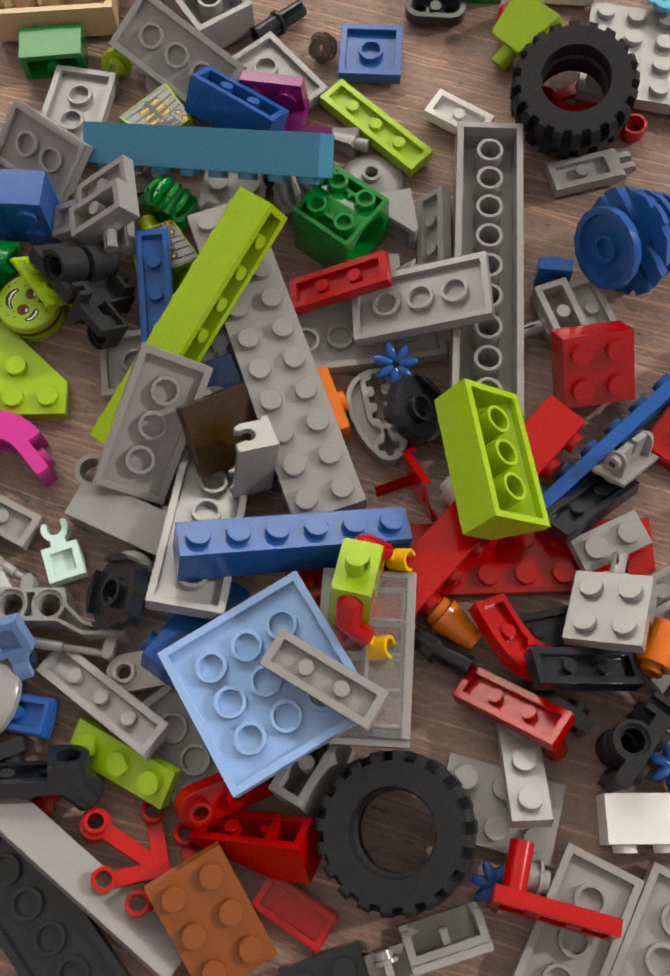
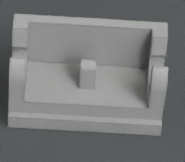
[228,415,280,498]
[398,901,495,976]

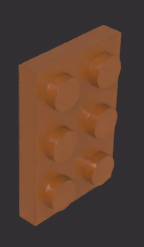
[144,841,278,976]

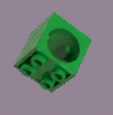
[293,164,389,268]

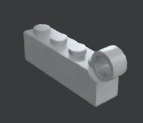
[64,453,168,562]

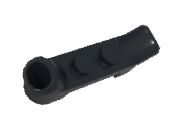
[0,745,105,811]

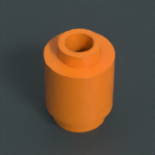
[635,617,670,679]

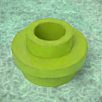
[101,47,132,78]

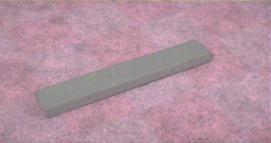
[0,798,182,976]

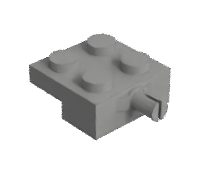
[69,154,140,254]
[524,277,617,346]
[562,551,658,654]

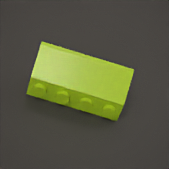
[434,378,551,540]

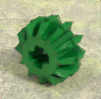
[140,175,199,231]

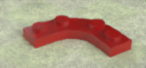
[468,593,577,691]

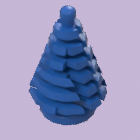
[574,186,670,296]

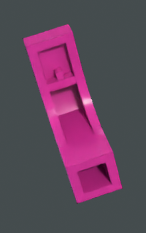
[0,410,58,487]

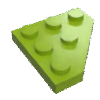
[0,322,71,420]

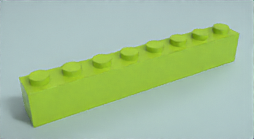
[90,186,288,445]

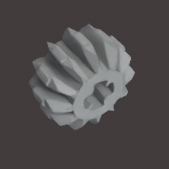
[272,176,322,214]

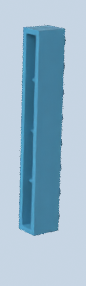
[83,121,335,185]

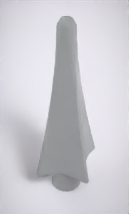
[332,127,370,159]

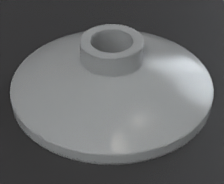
[343,155,403,192]

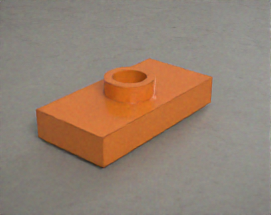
[317,365,350,442]

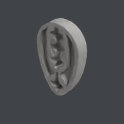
[346,368,409,467]

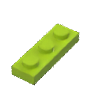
[69,716,183,810]

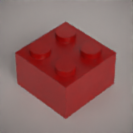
[550,320,635,408]

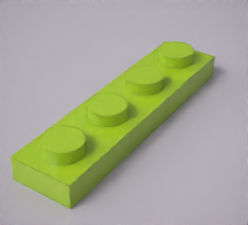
[320,78,433,178]

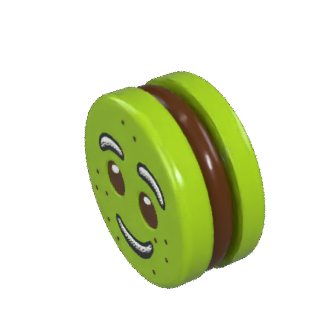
[0,276,65,342]

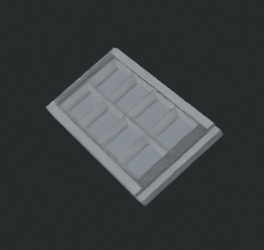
[320,568,417,749]

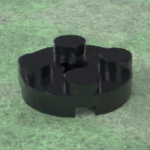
[383,374,442,447]
[86,552,152,633]

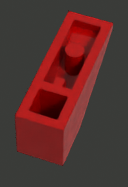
[188,810,323,884]

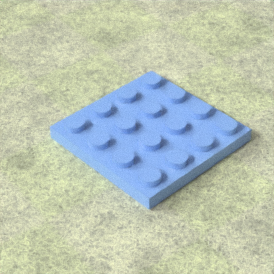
[157,570,358,799]

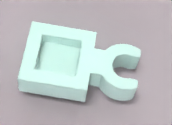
[40,518,89,587]

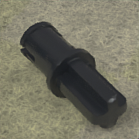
[250,0,307,41]
[414,626,475,677]

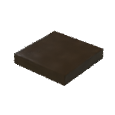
[176,383,257,478]

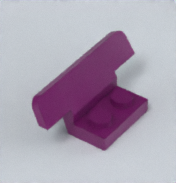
[212,70,333,134]

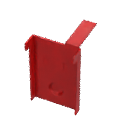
[374,446,438,523]

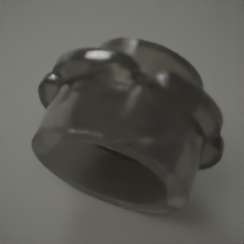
[308,32,338,64]

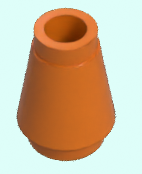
[425,596,482,651]

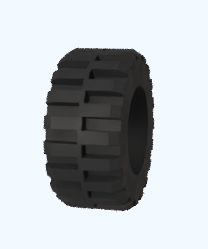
[510,20,640,159]
[315,750,478,919]

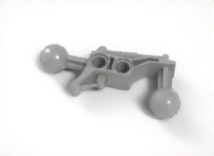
[0,550,154,661]

